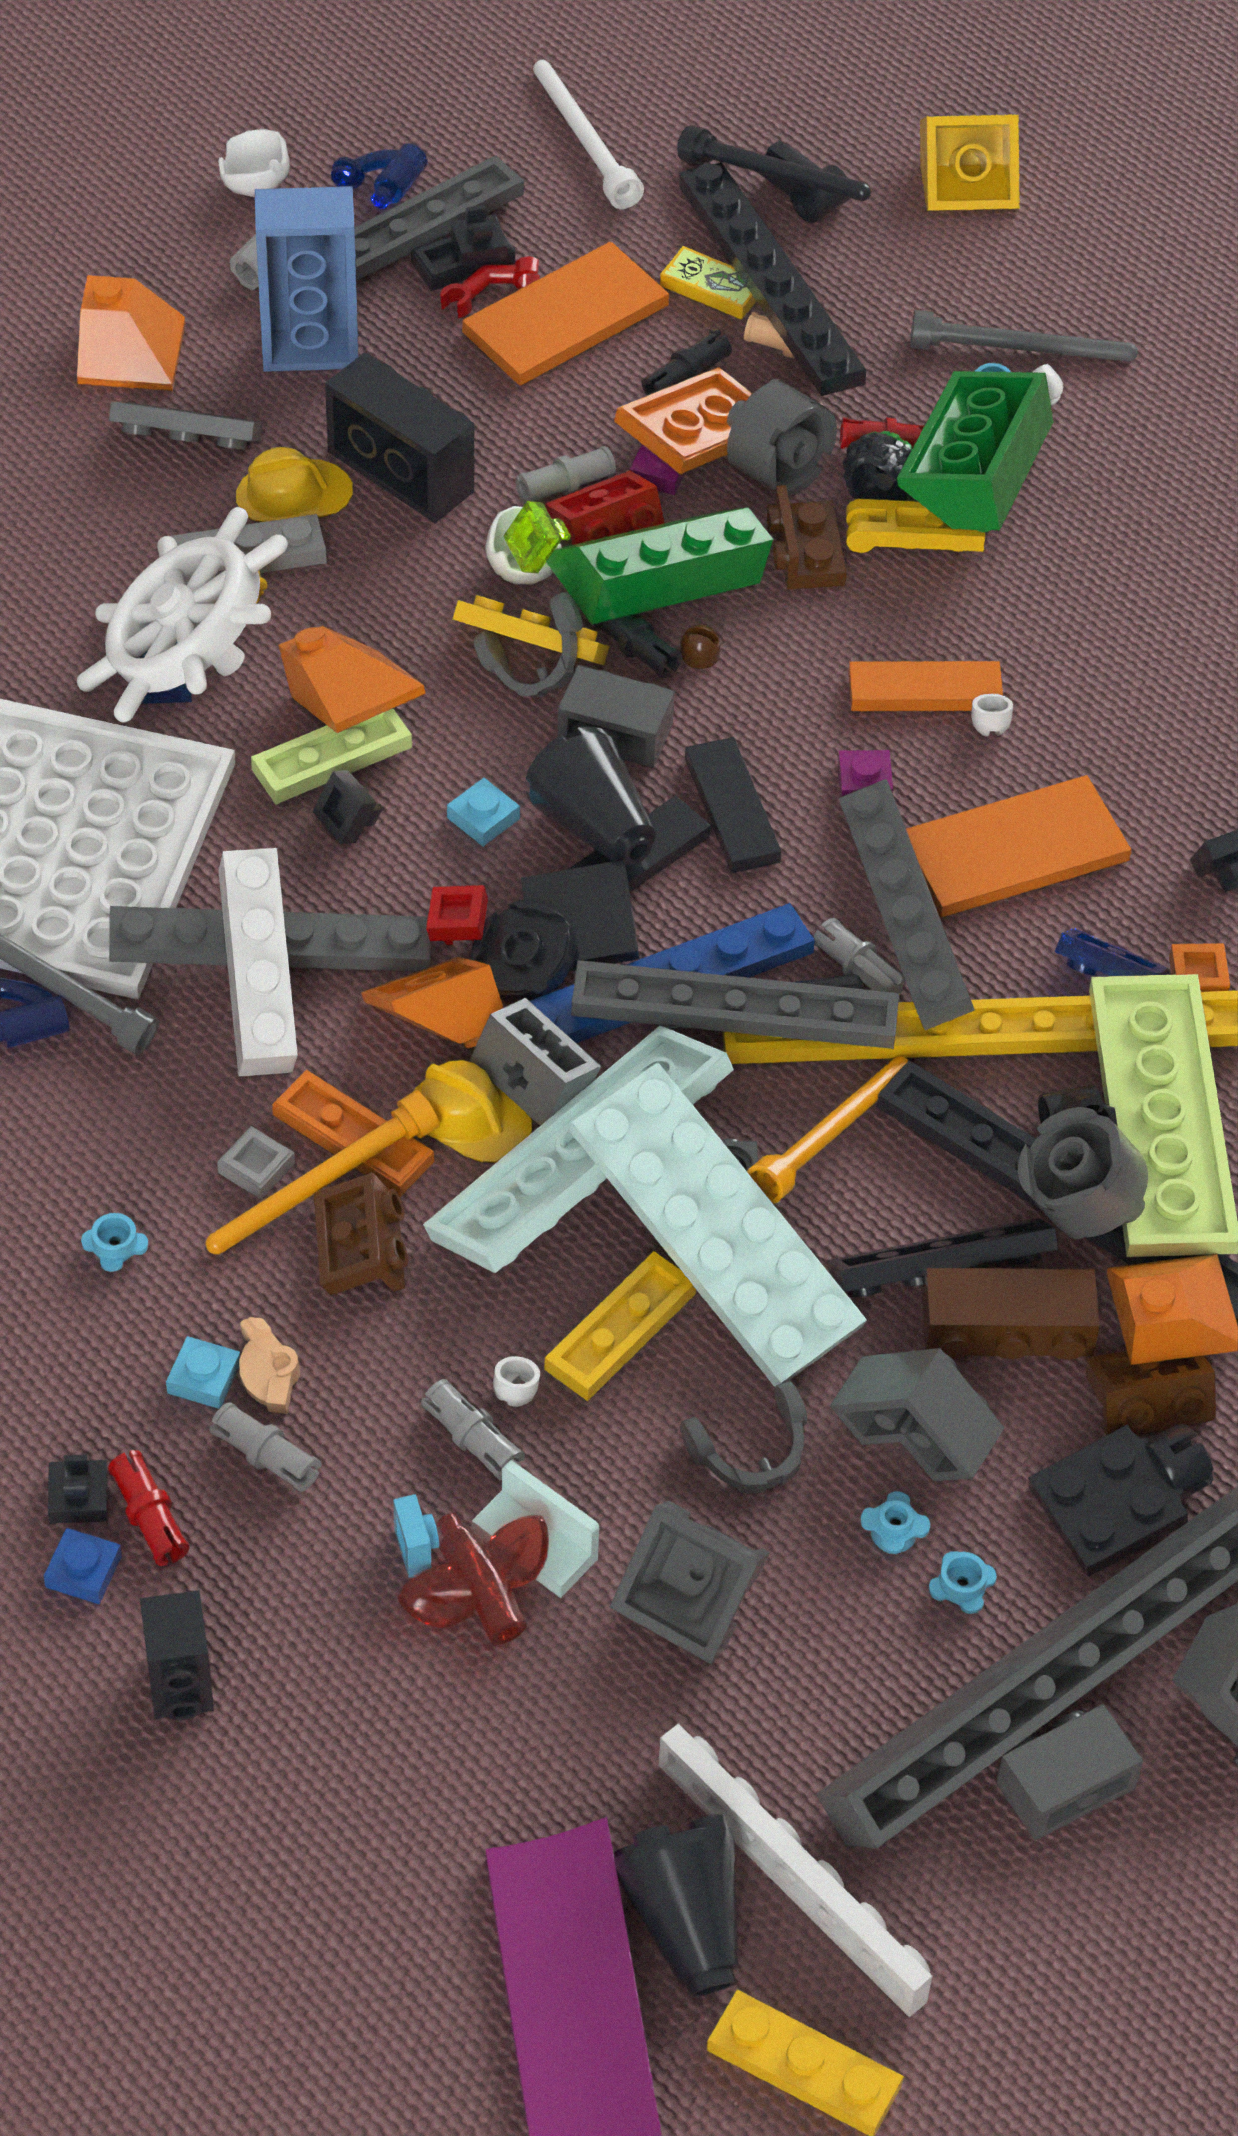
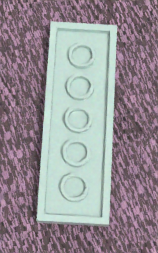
[423,1025,734,1273]
[568,1062,867,1387]

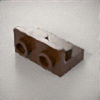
[766,485,847,590]
[314,1172,409,1295]
[1085,1350,1216,1435]

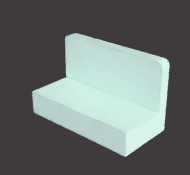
[472,1460,599,1598]

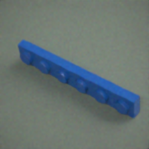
[530,903,815,1043]

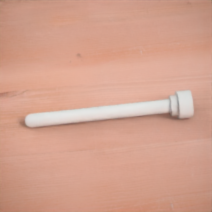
[533,60,644,209]

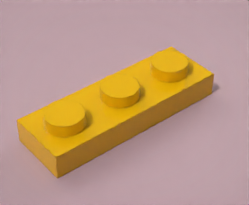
[453,595,610,665]
[544,1251,696,1401]
[707,1990,904,2136]

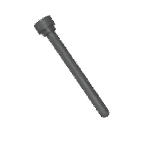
[910,310,1138,362]
[0,934,160,1056]

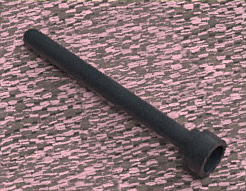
[677,125,872,201]

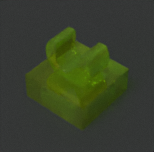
[503,501,571,573]

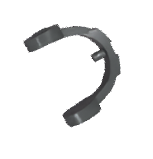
[474,592,583,697]
[680,1381,807,1494]

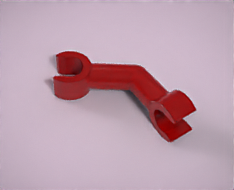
[440,257,540,319]

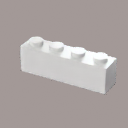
[219,848,298,1077]

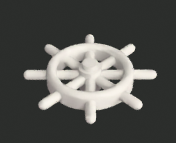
[77,507,288,722]

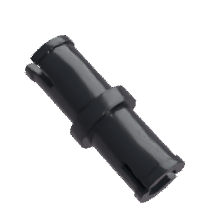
[641,329,732,396]
[593,615,682,678]

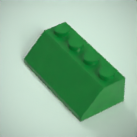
[897,371,1053,532]
[544,507,773,624]

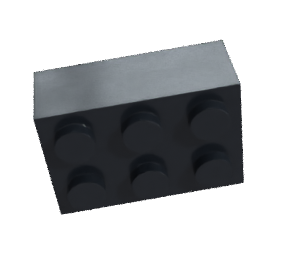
[325,352,474,523]

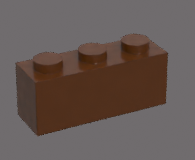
[922,1268,1100,1360]

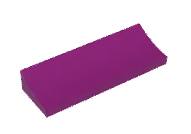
[486,1817,662,2136]

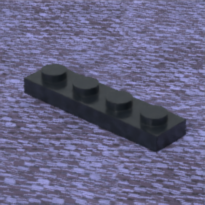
[827,1218,1058,1297]

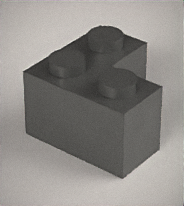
[830,1348,1005,1481]

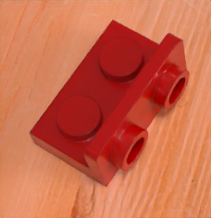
[545,470,665,545]

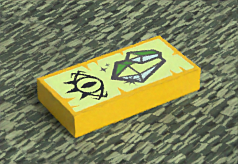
[660,246,756,320]

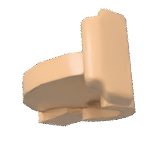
[239,1317,300,1414]

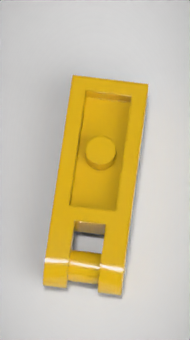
[846,499,985,553]

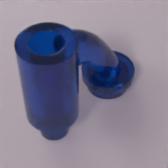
[331,143,428,209]
[0,978,70,1049]

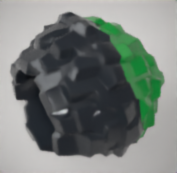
[843,431,913,501]

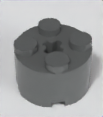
[727,379,837,495]
[1018,1107,1148,1239]

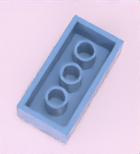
[255,187,358,372]

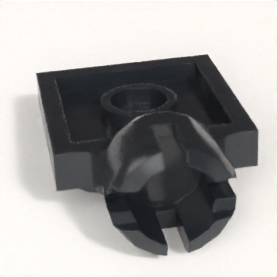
[1028,1424,1214,1577]

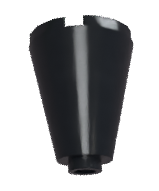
[526,726,656,865]

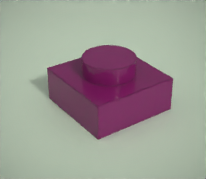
[629,444,686,495]
[837,750,893,797]

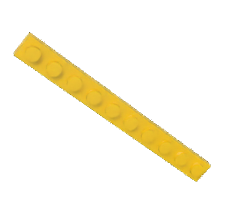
[722,991,1238,1064]

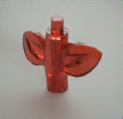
[397,1513,549,1646]

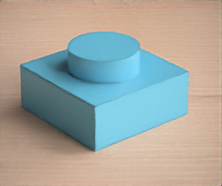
[447,778,520,847]
[166,1336,240,1409]
[393,1494,439,1578]

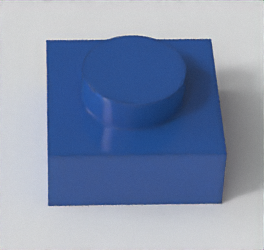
[44,1528,122,1605]

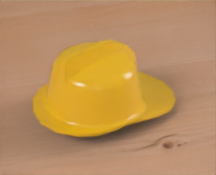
[236,447,353,522]
[414,1060,532,1163]

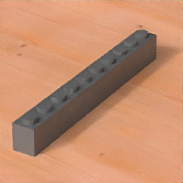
[816,1486,1238,1848]

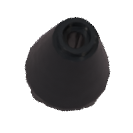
[613,1814,738,1997]

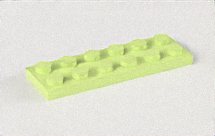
[1089,974,1238,1257]

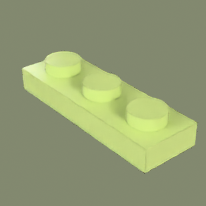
[251,708,412,805]

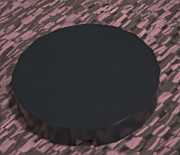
[471,900,577,1002]

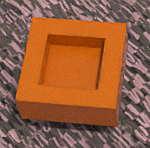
[1169,943,1230,992]

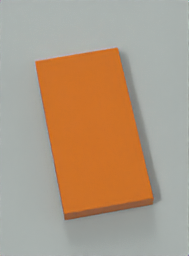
[462,241,669,386]
[906,775,1132,918]

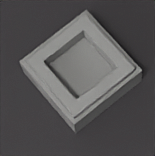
[217,1126,295,1200]

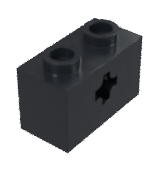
[139,1590,214,1720]

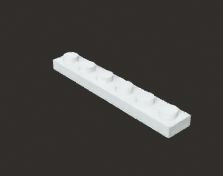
[658,1724,932,2018]

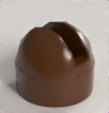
[680,624,721,669]

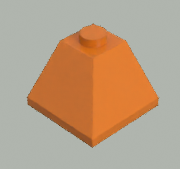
[77,275,186,391]
[278,626,426,733]
[361,957,503,1048]
[1107,1254,1238,1365]

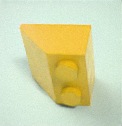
[920,115,1019,211]

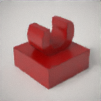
[426,885,488,945]

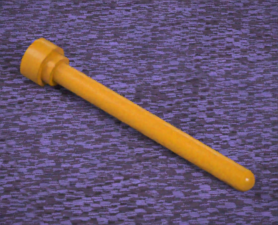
[747,1056,909,1204]
[205,1090,440,1255]

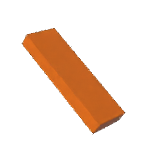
[848,661,1003,711]
[272,1069,434,1197]

